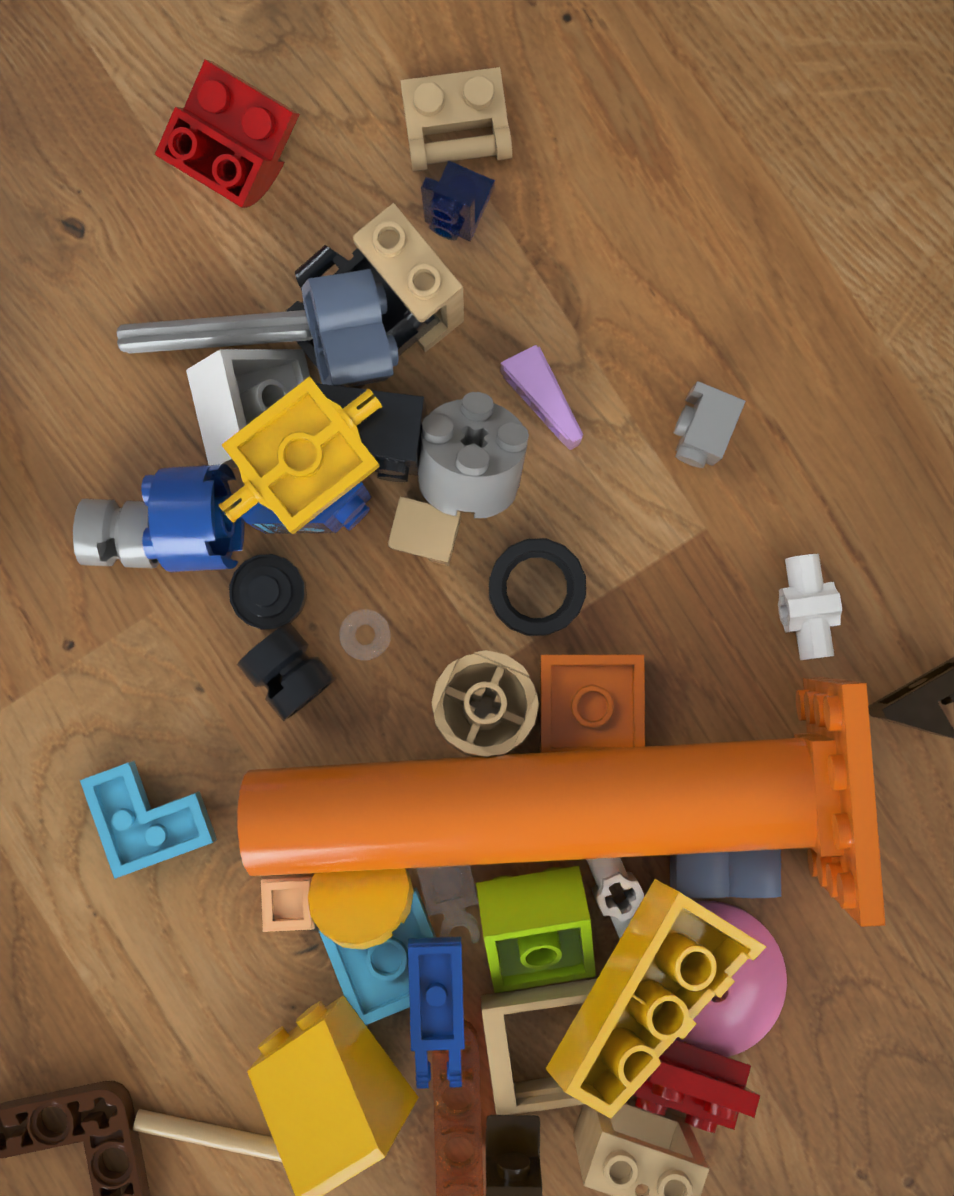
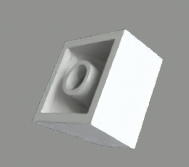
[186,349,310,468]

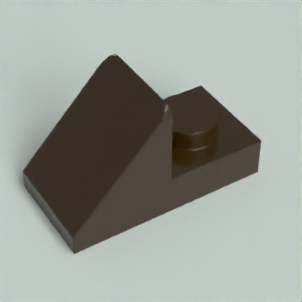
[868,657,954,739]
[485,1115,542,1196]

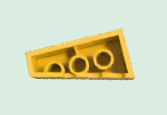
[546,879,767,1119]

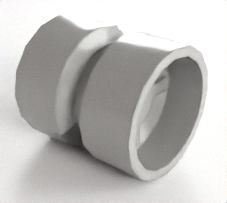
[73,499,159,568]

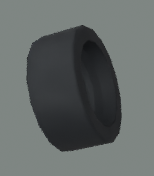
[489,538,586,636]

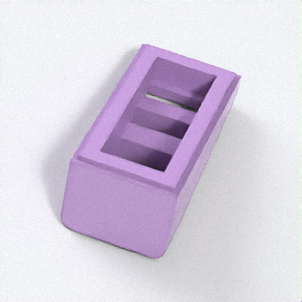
[500,345,583,450]

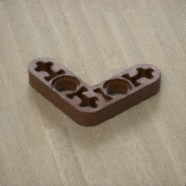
[0,1081,151,1196]

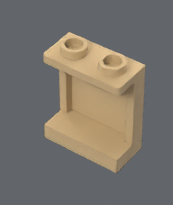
[353,203,464,352]

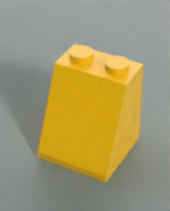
[247,995,419,1196]

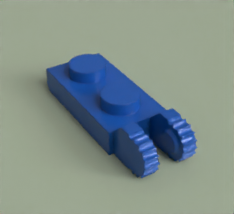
[408,937,465,1089]

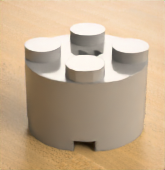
[418,392,529,518]

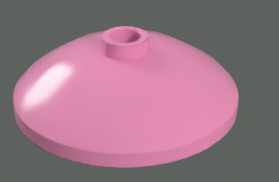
[675,901,787,1057]

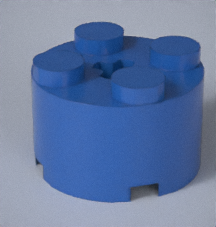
[141,464,245,572]

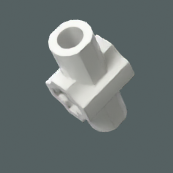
[778,554,842,660]
[586,858,645,939]

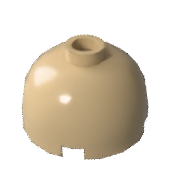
[432,650,539,757]

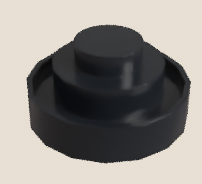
[229,554,307,630]

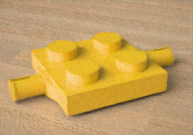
[218,376,383,534]

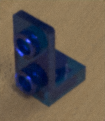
[421,160,495,242]

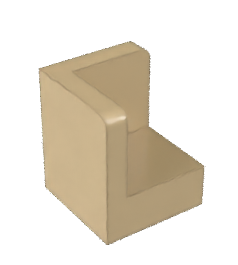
[388,497,461,566]

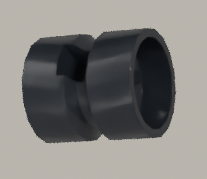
[237,622,336,721]

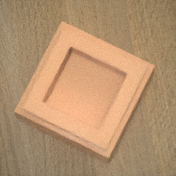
[261,874,317,932]

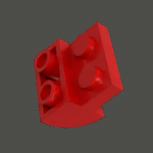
[154,59,300,208]
[633,1040,761,1133]

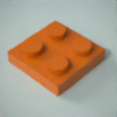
[540,655,645,753]

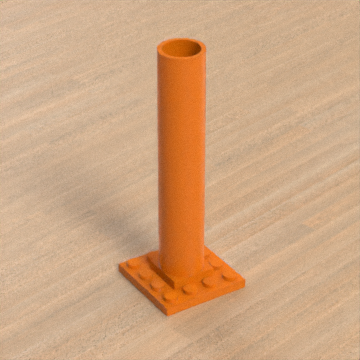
[237,677,886,927]

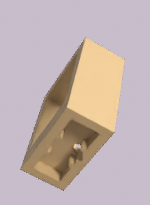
[481,979,597,1115]
[573,1099,710,1196]

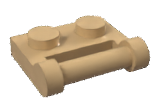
[400,67,512,172]

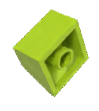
[476,866,596,993]

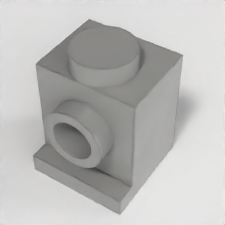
[673,381,746,468]

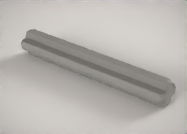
[117,310,313,354]

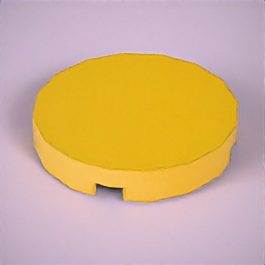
[307,869,414,950]

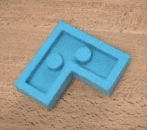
[80,761,217,879]

